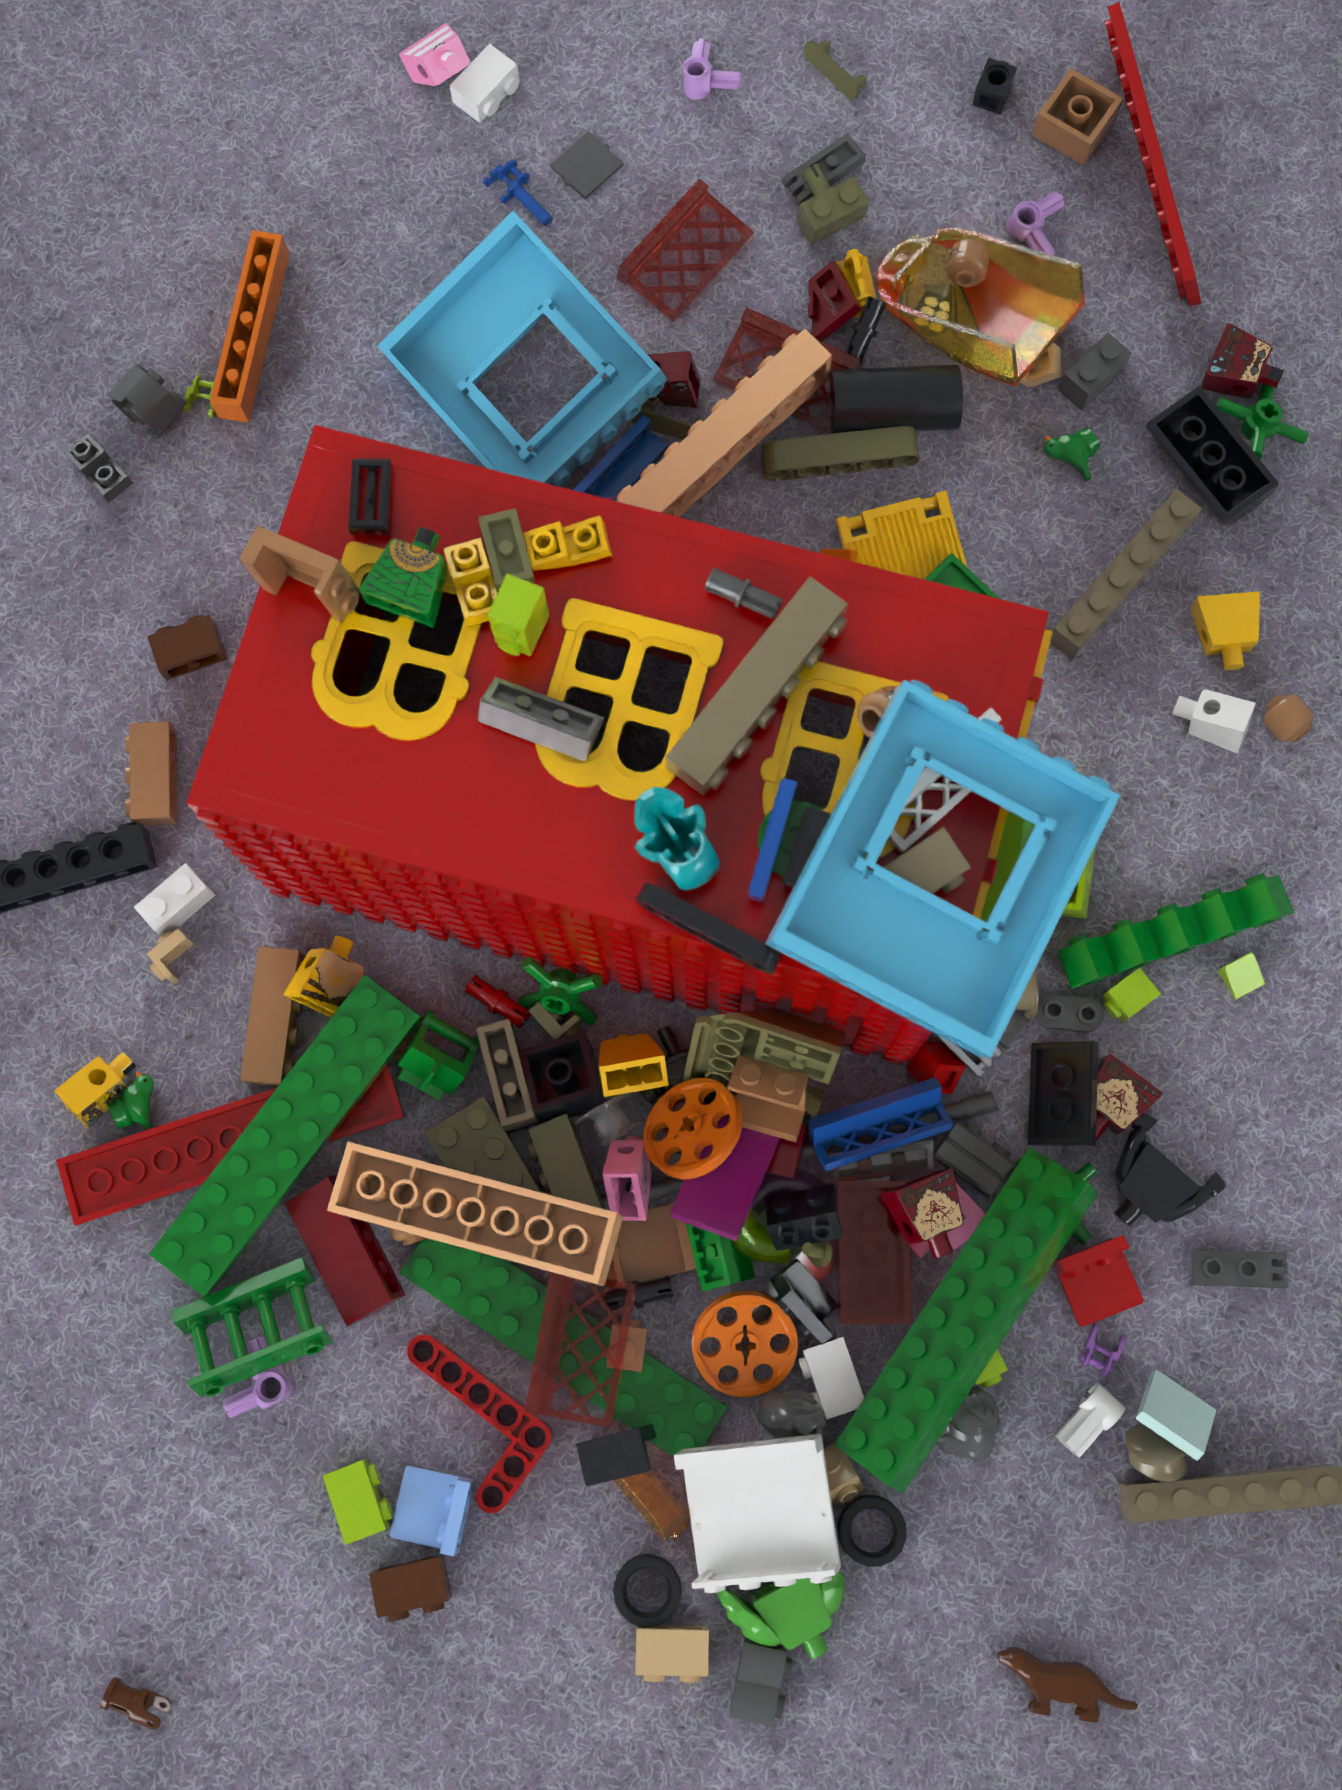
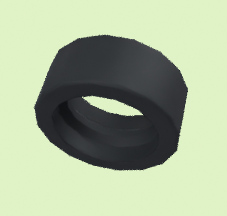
[838,1495,907,1567]
[613,1554,682,1628]

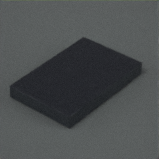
[1028,1041,1099,1146]

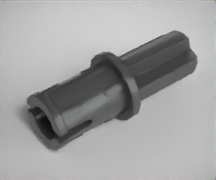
[705,567,782,618]

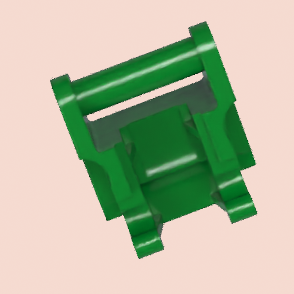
[396,1009,480,1102]

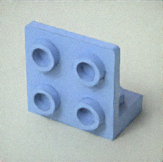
[390,1465,475,1556]

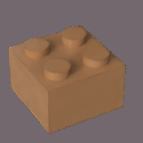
[1032,68,1124,166]

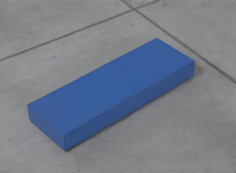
[748,778,797,903]

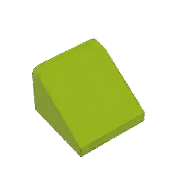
[1218,952,1265,1000]

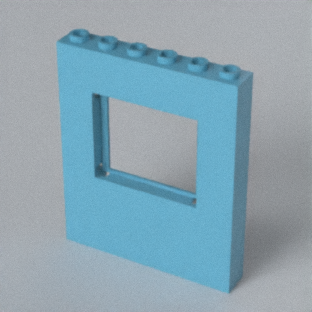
[377,211,668,487]
[765,680,1120,1058]

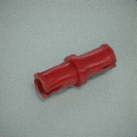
[464,975,531,1029]

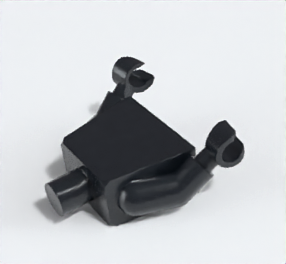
[1114,1113,1225,1227]

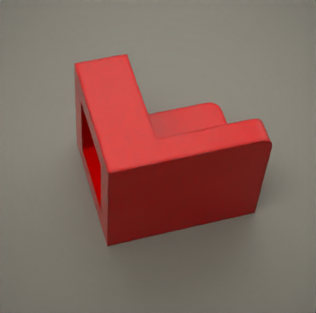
[906,1041,966,1094]

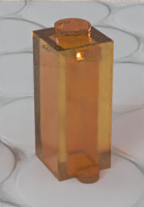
[613,1445,690,1541]

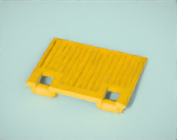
[835,491,968,579]

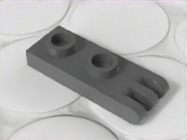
[781,133,866,204]
[1191,1250,1288,1288]

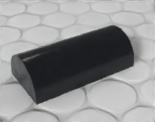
[830,364,963,434]
[1146,386,1279,526]

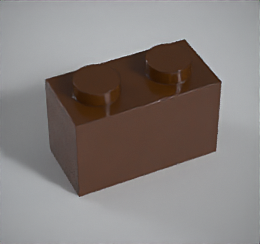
[147,615,228,681]
[369,1554,452,1622]

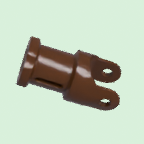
[100,1677,172,1730]

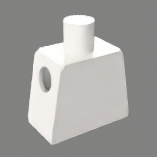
[1173,689,1256,754]

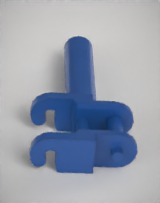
[483,160,553,226]

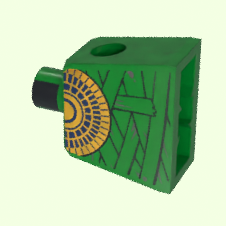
[359,527,447,627]

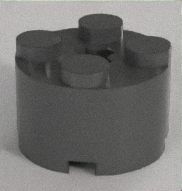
[108,364,187,439]

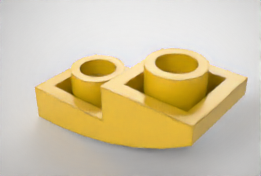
[523,516,612,570]
[444,538,497,627]

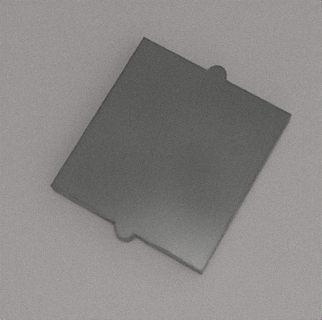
[550,131,624,199]

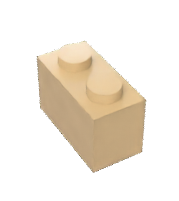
[635,1625,709,1683]

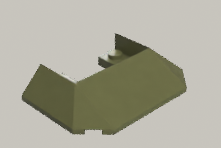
[682,1009,846,1140]

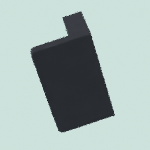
[576,1424,656,1486]

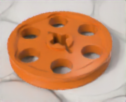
[643,1078,743,1179]
[692,1290,798,1397]

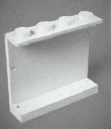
[674,1434,841,1593]

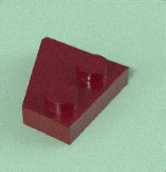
[808,260,862,343]

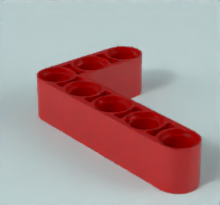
[407,1335,553,1513]

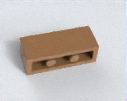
[125,721,177,826]

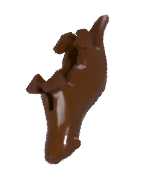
[997,1647,1138,1723]

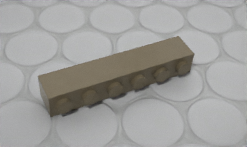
[1050,489,1202,660]
[665,576,848,796]
[1117,1464,1342,1523]

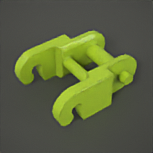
[183,375,216,418]

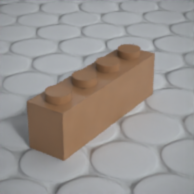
[240,947,305,1087]

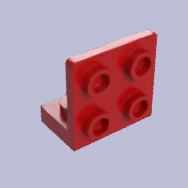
[1053,1235,1144,1327]

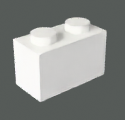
[449,44,520,123]
[134,863,215,936]
[798,1337,864,1420]

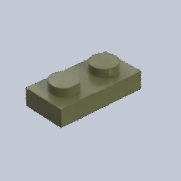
[478,508,535,592]

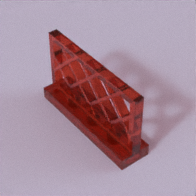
[617,178,754,322]
[714,307,860,432]
[524,1272,637,1428]

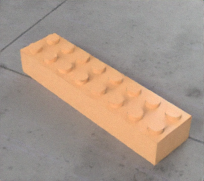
[617,329,832,517]
[327,1142,623,1286]

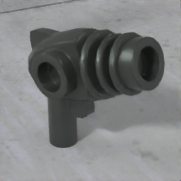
[639,1026,690,1106]

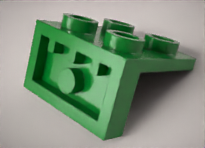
[685,1223,755,1292]

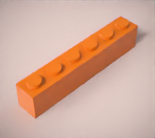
[210,230,290,423]

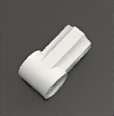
[1055,1382,1126,1458]

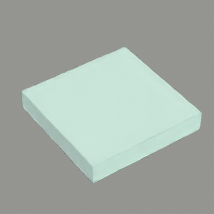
[1136,1369,1216,1461]

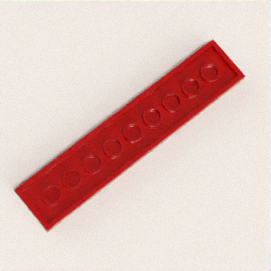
[1104,2,1202,306]
[56,1063,405,1226]

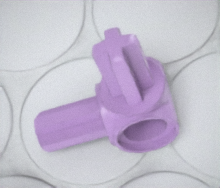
[682,38,742,100]
[1006,192,1065,263]
[223,1336,292,1418]

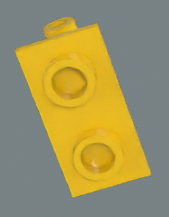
[836,249,877,318]

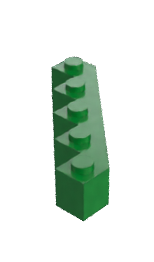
[1057,873,1295,989]

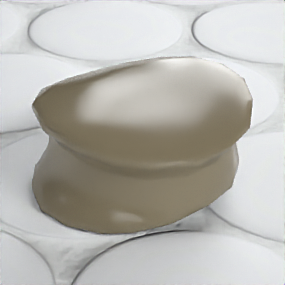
[1125,1424,1188,1482]

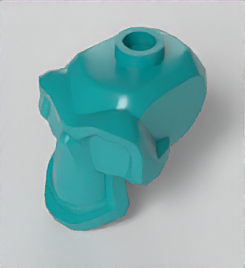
[634,787,721,890]

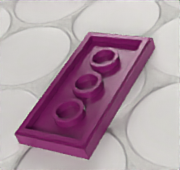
[670,1095,780,1242]

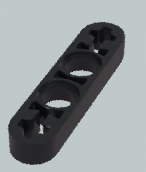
[635,883,782,975]

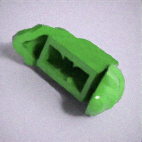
[717,1569,845,1659]

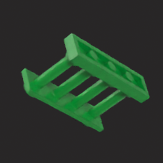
[171,1257,333,1397]

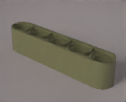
[761,426,920,481]

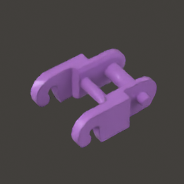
[1080,1322,1127,1377]

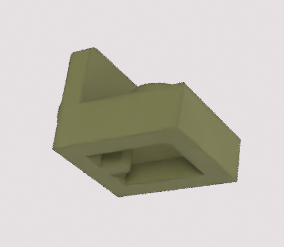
[529,1002,583,1040]

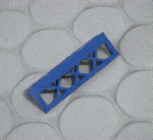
[573,415,668,501]
[808,1077,953,1172]

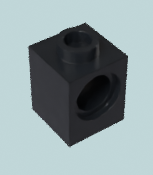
[972,57,1017,115]

